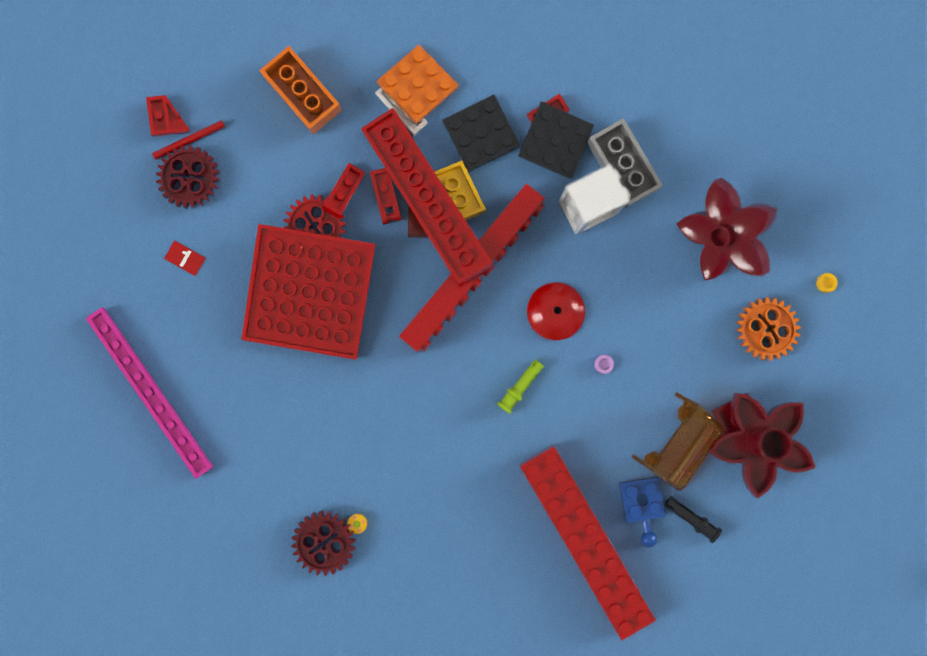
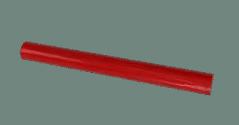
[152,120,225,160]

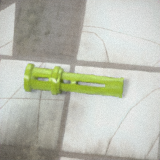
[496,359,544,414]

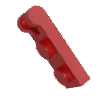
[370,168,402,225]

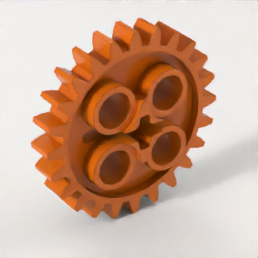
[735,297,801,361]

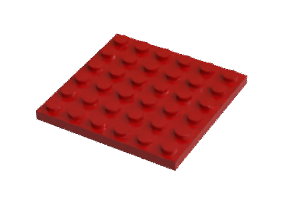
[241,224,376,360]

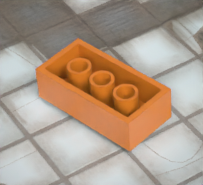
[259,46,342,135]

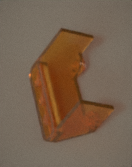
[631,392,723,491]

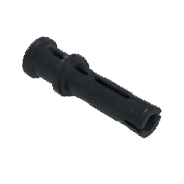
[664,496,722,543]

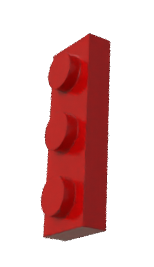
[322,163,365,219]

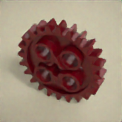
[156,145,221,209]
[291,510,356,576]

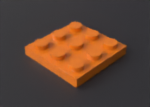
[377,45,459,124]

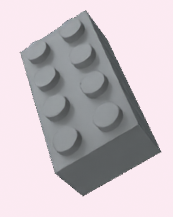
[587,118,663,209]

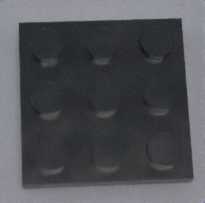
[442,94,520,173]
[518,101,594,179]

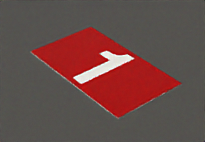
[164,240,206,276]

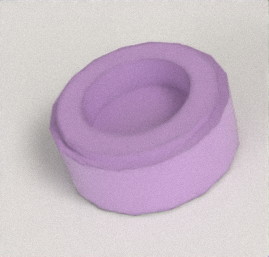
[594,354,614,374]

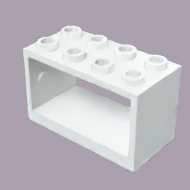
[559,164,630,235]

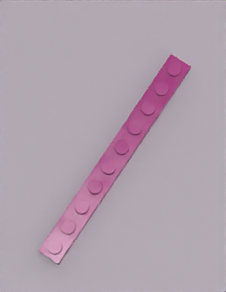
[85,307,214,479]

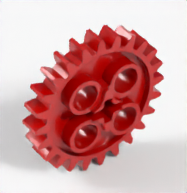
[283,194,347,238]

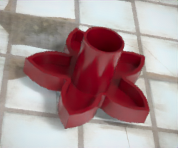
[677,177,777,280]
[707,393,816,498]

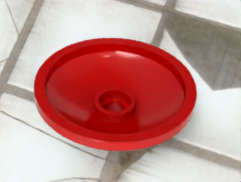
[527,282,585,341]

